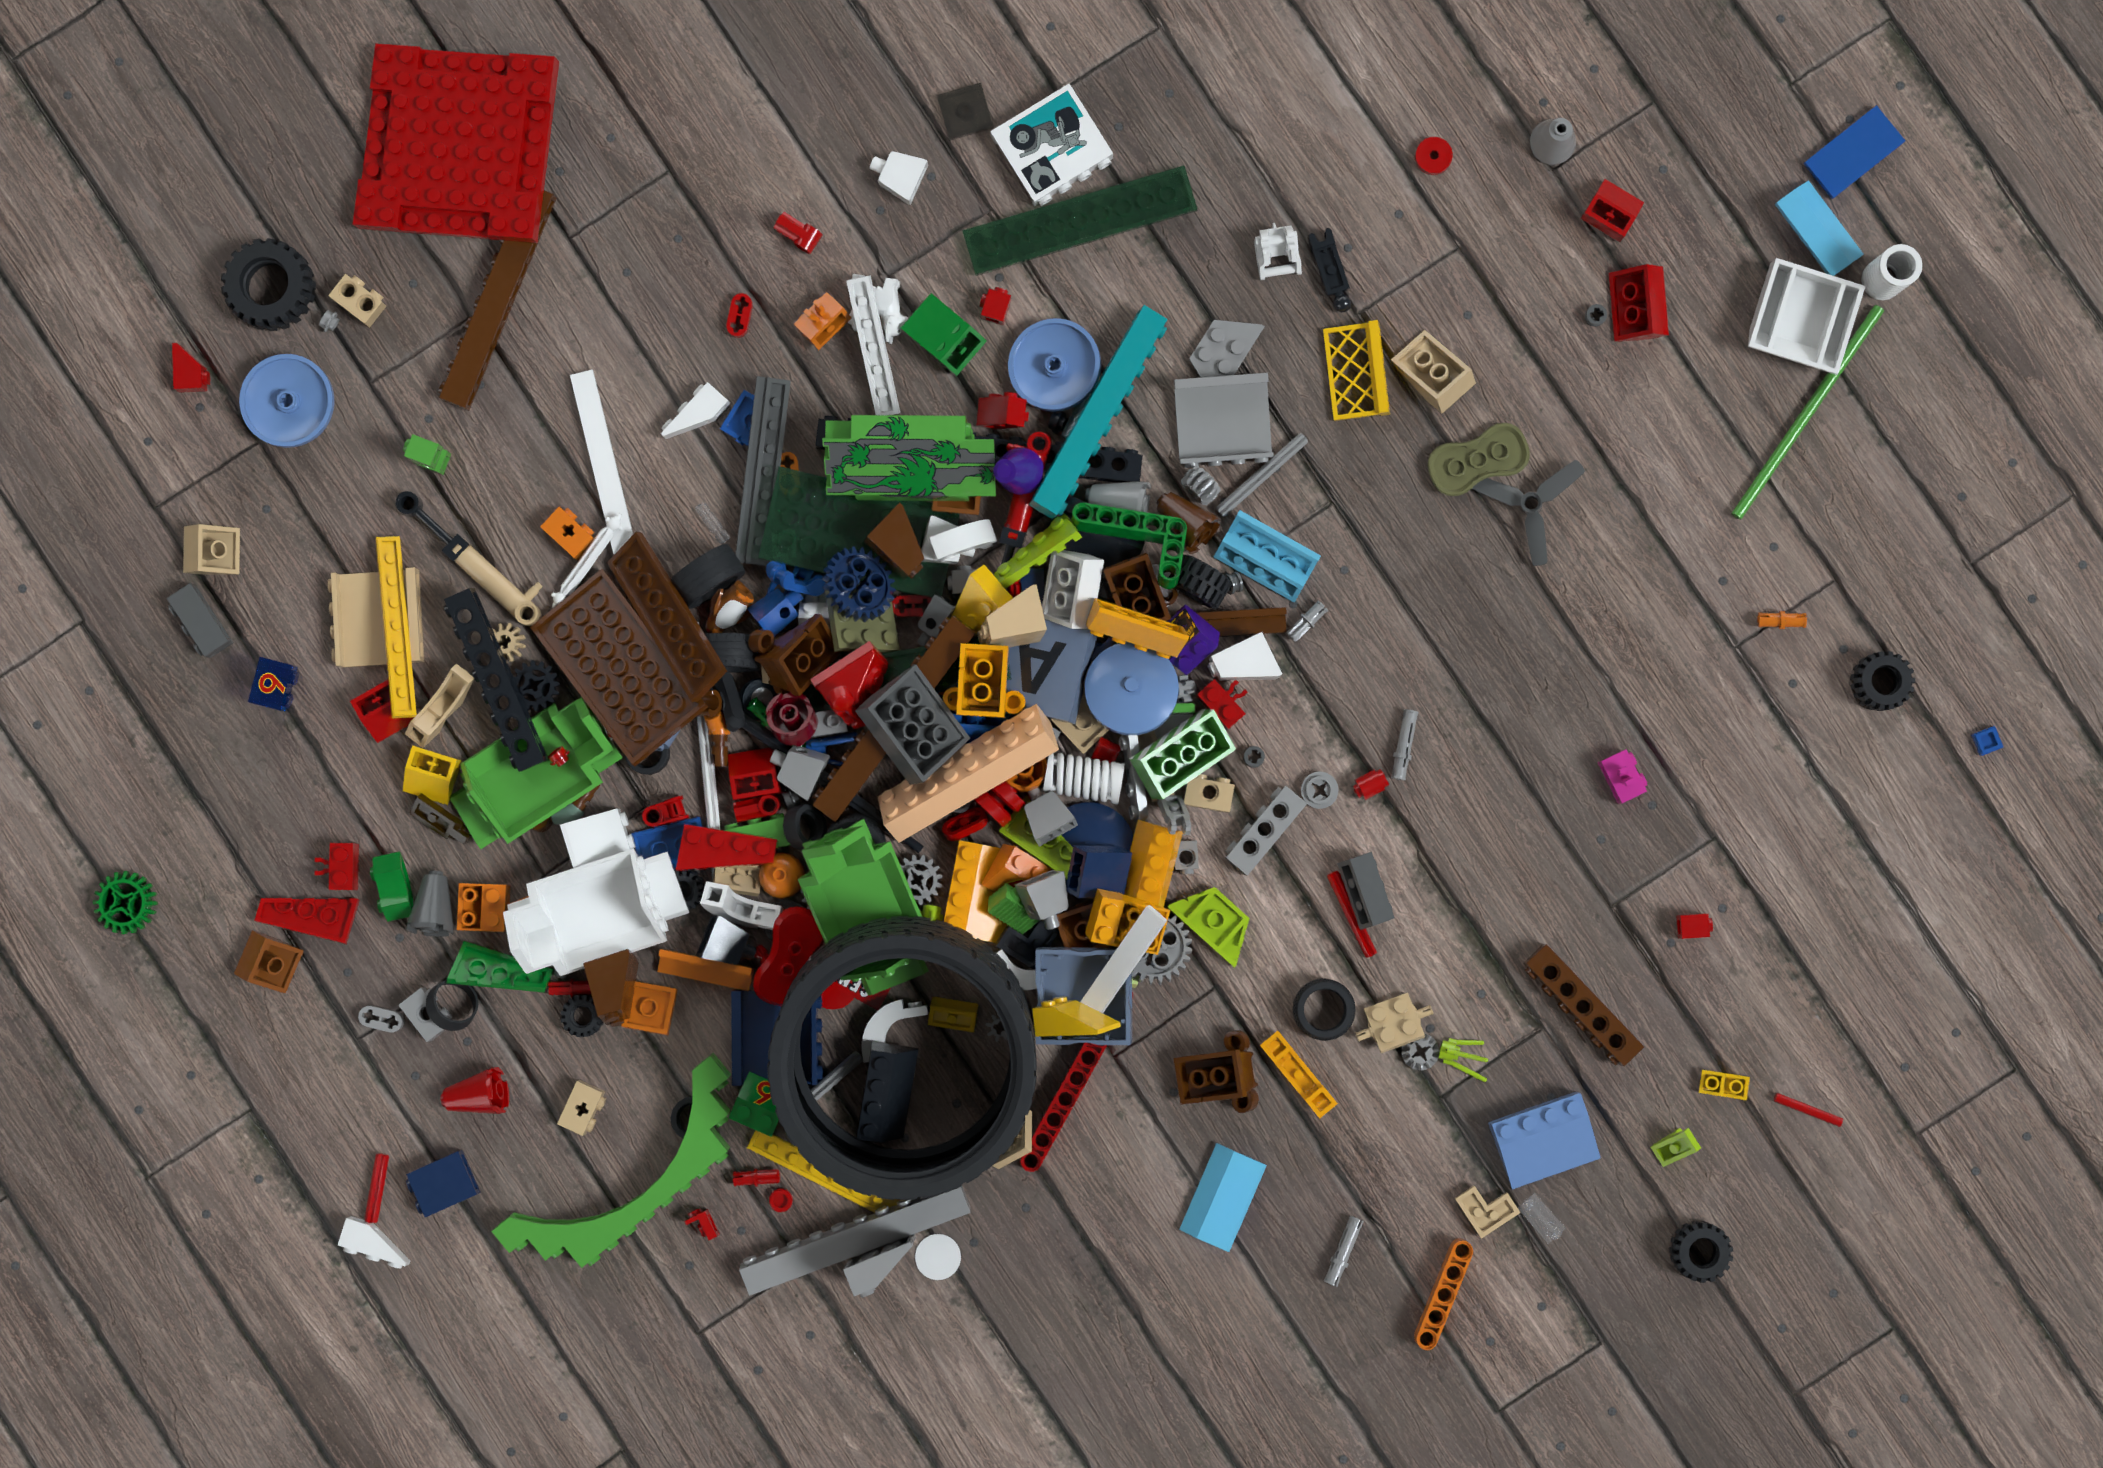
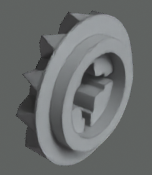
[1301,772,1339,809]
[1401,1033,1440,1070]

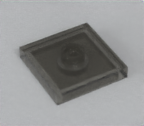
[937,83,994,141]

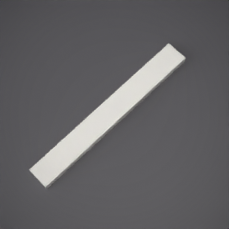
[570,370,633,554]

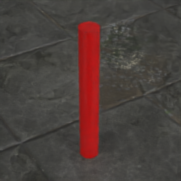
[1774,1093,1843,1127]

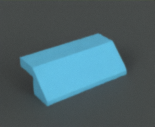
[1775,180,1864,276]
[1214,510,1321,602]
[1179,1143,1267,1252]

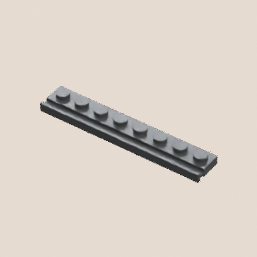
[735,376,791,566]

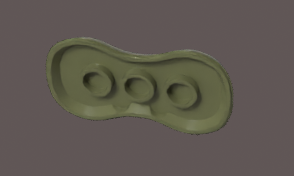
[1428,423,1530,496]

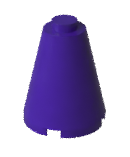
[993,448,1044,495]

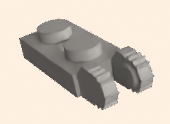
[1157,795,1191,835]

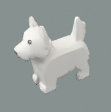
[848,274,908,344]

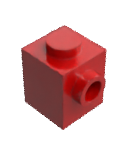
[979,287,1011,325]

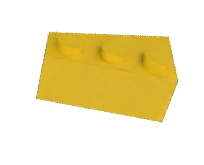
[952,565,1013,641]

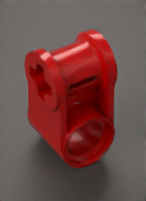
[642,795,689,828]

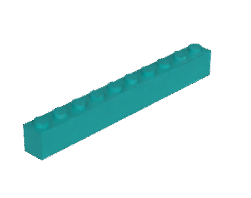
[1028,305,1168,519]

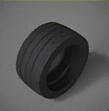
[671,544,745,609]
[705,633,761,673]

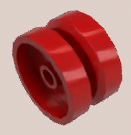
[974,781,1026,828]

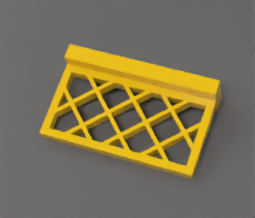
[1323,320,1390,421]

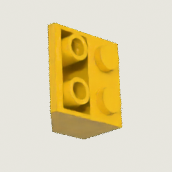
[403,745,462,805]

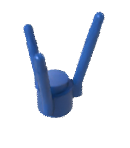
[806,732,857,766]

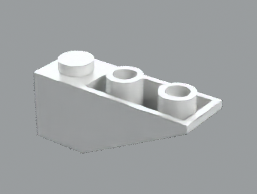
[661,382,730,439]
[338,1216,410,1269]

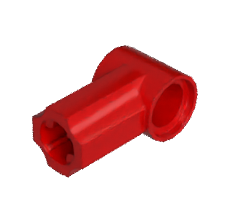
[773,212,823,254]
[733,795,781,823]

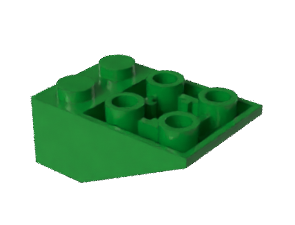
[901,293,987,376]

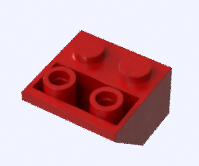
[1580,179,1644,242]
[350,680,414,743]
[728,748,782,801]

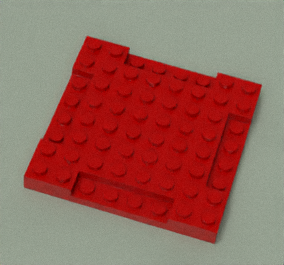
[353,43,559,243]

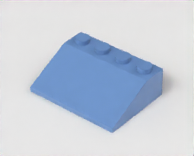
[1488,1091,1600,1189]

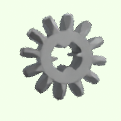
[1181,466,1221,506]

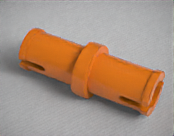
[1757,611,1807,629]

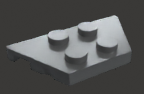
[1189,320,1265,378]

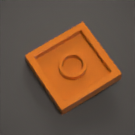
[621,981,678,1036]

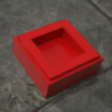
[1091,737,1121,767]

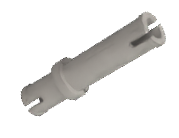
[1391,709,1419,781]
[1324,1215,1364,1287]

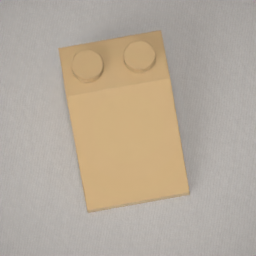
[1391,330,1476,414]

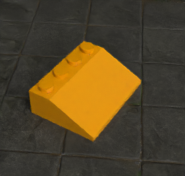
[944,840,1013,943]

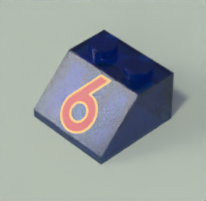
[248,657,299,712]

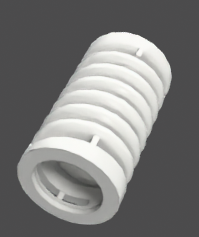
[1861,244,1922,301]
[1043,753,1125,805]

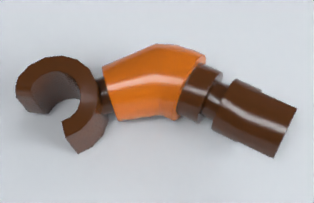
[698,690,730,766]

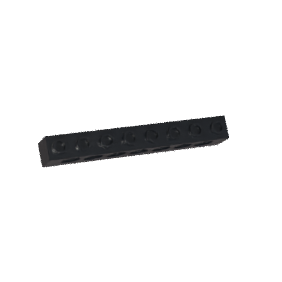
[444,588,549,772]

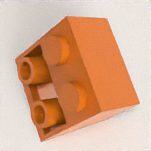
[457,883,510,932]

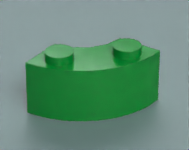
[370,851,414,922]

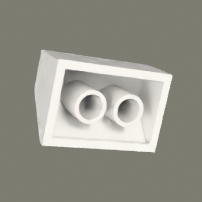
[1042,550,1104,629]

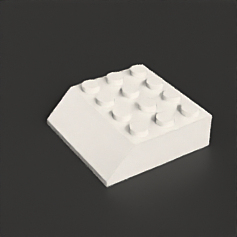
[1748,258,1865,375]

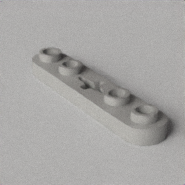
[1119,734,1148,824]

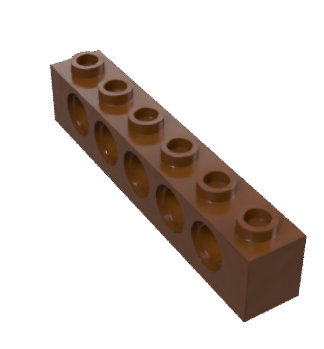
[1523,944,1644,1066]

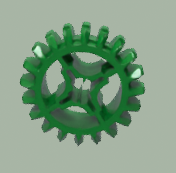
[93,871,158,934]

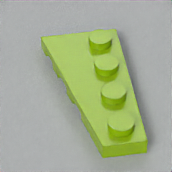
[999,795,1073,880]

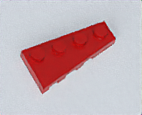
[676,824,778,871]

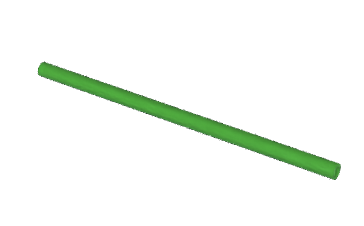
[1731,305,1884,520]

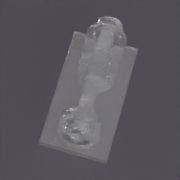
[1517,1193,1566,1244]

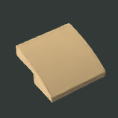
[713,865,761,897]

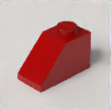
[172,343,210,393]

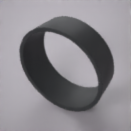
[426,980,479,1031]

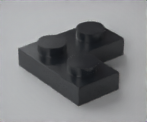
[995,920,1059,970]

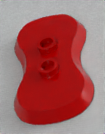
[753,907,824,1006]

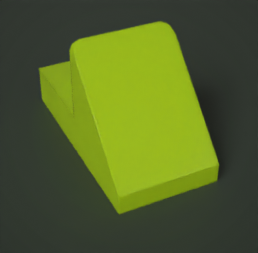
[1650,1128,1701,1167]

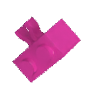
[1597,749,1648,804]

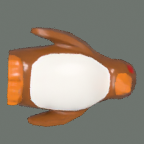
[705,580,754,633]

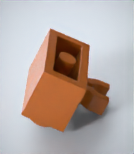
[794,292,851,350]

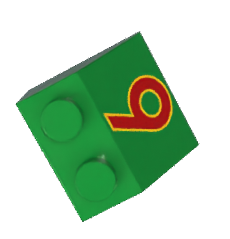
[728,1071,779,1137]

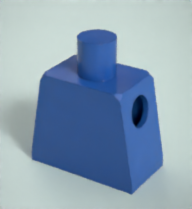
[747,589,804,636]

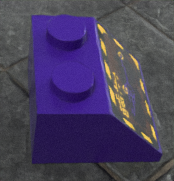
[1167,604,1220,676]

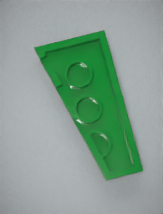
[447,941,553,993]

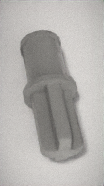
[1287,600,1328,642]

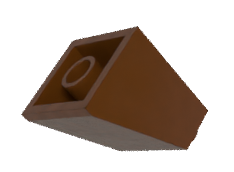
[863,503,924,581]
[583,949,639,1027]

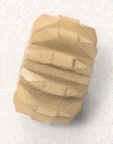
[492,623,526,662]

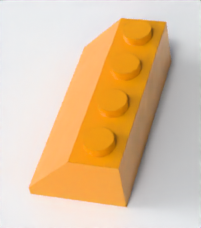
[1086,598,1189,659]
[1124,820,1183,908]

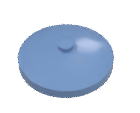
[1008,318,1101,412]
[239,354,334,448]
[1085,642,1179,736]

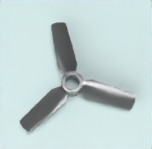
[1472,460,1585,566]

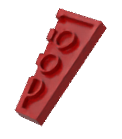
[254,898,360,945]

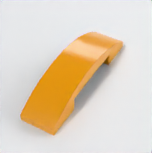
[1260,1031,1338,1119]

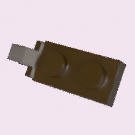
[409,793,472,845]

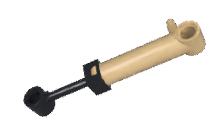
[395,491,542,627]

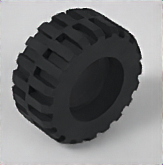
[221,238,316,331]

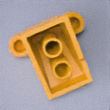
[943,643,1026,718]

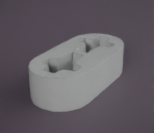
[358,1006,404,1032]

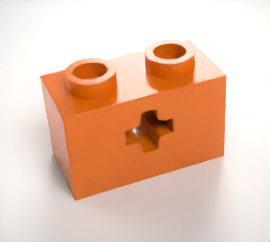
[540,507,595,561]

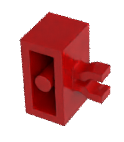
[976,392,1029,429]
[1196,679,1248,731]
[314,843,359,890]

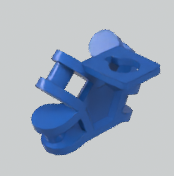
[766,559,826,596]

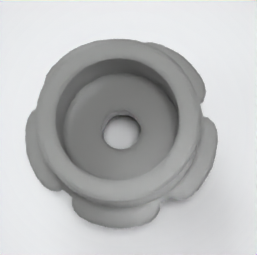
[319,310,340,332]

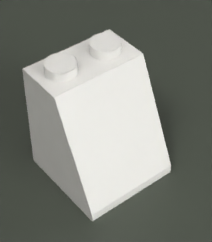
[1207,632,1282,681]
[560,808,636,868]

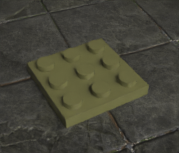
[825,582,900,653]

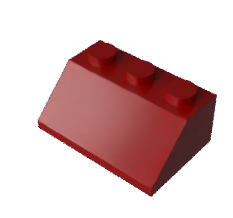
[1609,264,1669,342]

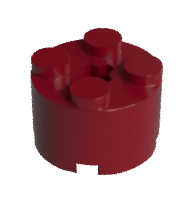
[766,691,818,747]

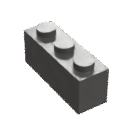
[167,583,234,658]
[1337,852,1395,930]

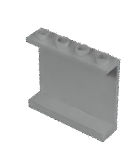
[1174,373,1274,468]

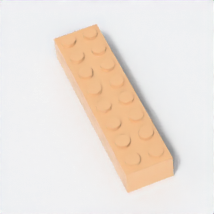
[878,704,1059,843]

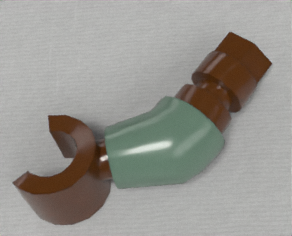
[532,785,600,832]

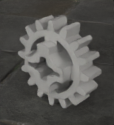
[900,855,943,905]

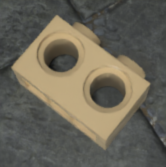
[328,274,386,328]

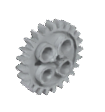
[1132,915,1192,985]

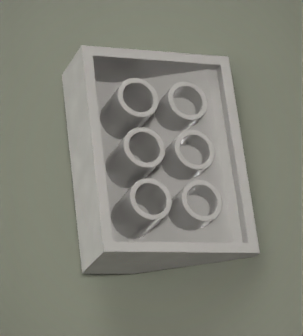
[843,1234,916,1298]

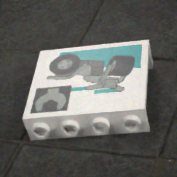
[990,84,1113,207]

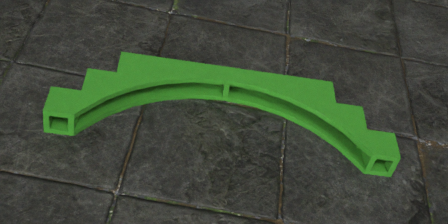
[491,1052,731,1268]

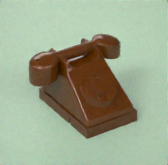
[1103,552,1178,621]
[748,614,841,696]
[1173,1030,1259,1113]

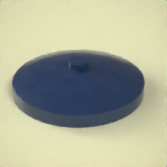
[1051,802,1134,882]

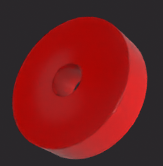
[1415,137,1453,175]

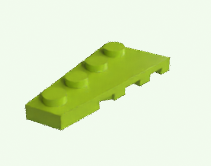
[994,513,1082,589]

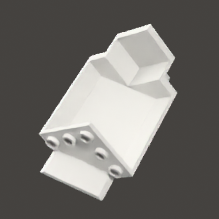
[503,848,689,976]

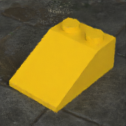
[1032,996,1121,1037]

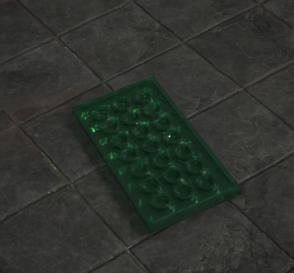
[758,466,960,598]

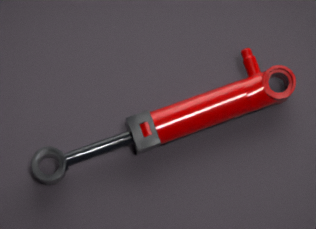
[999,432,1052,564]

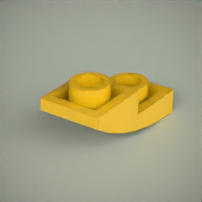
[1699,1070,1750,1100]

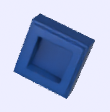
[1971,726,2003,756]

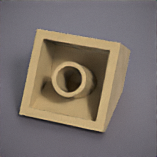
[183,524,240,575]

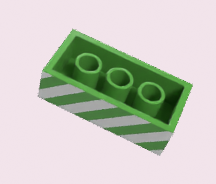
[1129,709,1236,800]

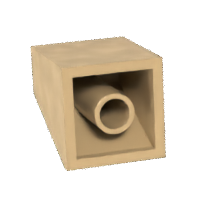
[978,584,1047,647]

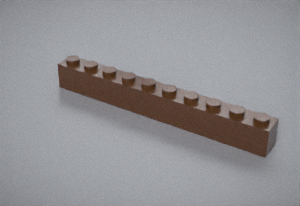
[438,190,556,411]
[813,615,976,822]

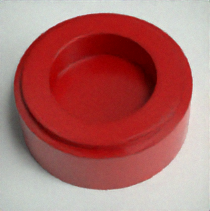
[769,1188,793,1212]

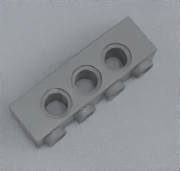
[1225,786,1307,876]

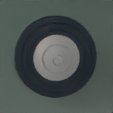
[740,678,777,720]

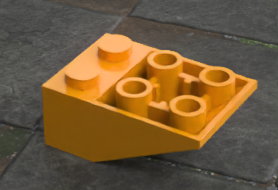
[1085,888,1170,955]

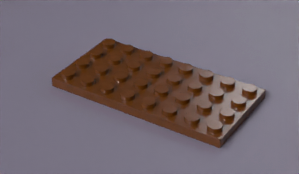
[530,569,708,766]

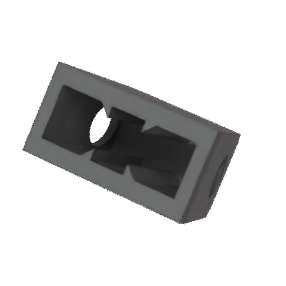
[917,595,957,647]

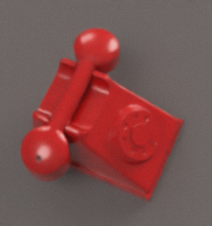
[810,641,888,729]

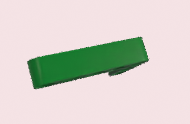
[1071,503,1187,589]

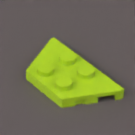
[1167,887,1250,968]

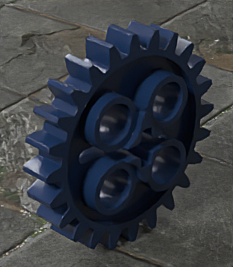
[822,547,896,622]

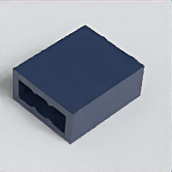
[1066,845,1132,898]
[406,1150,481,1217]

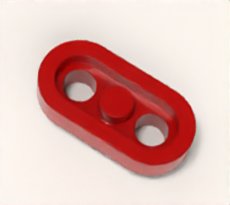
[942,807,988,841]

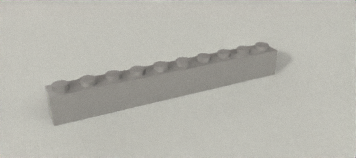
[739,1186,971,1296]

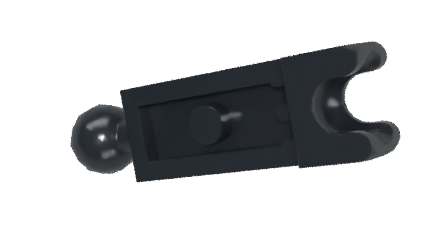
[1308,228,1351,313]

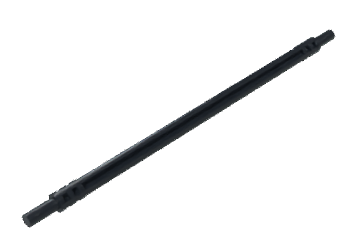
[710,688,924,854]

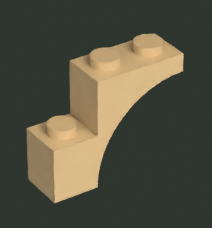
[405,664,474,748]

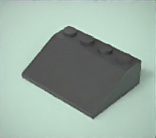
[855,664,970,785]

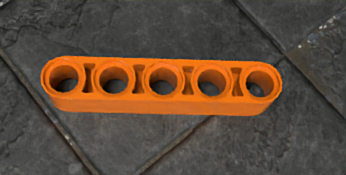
[1414,1238,1473,1350]

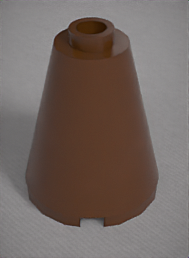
[1157,492,1221,554]

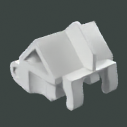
[1254,223,1302,280]

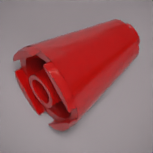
[440,1067,509,1114]

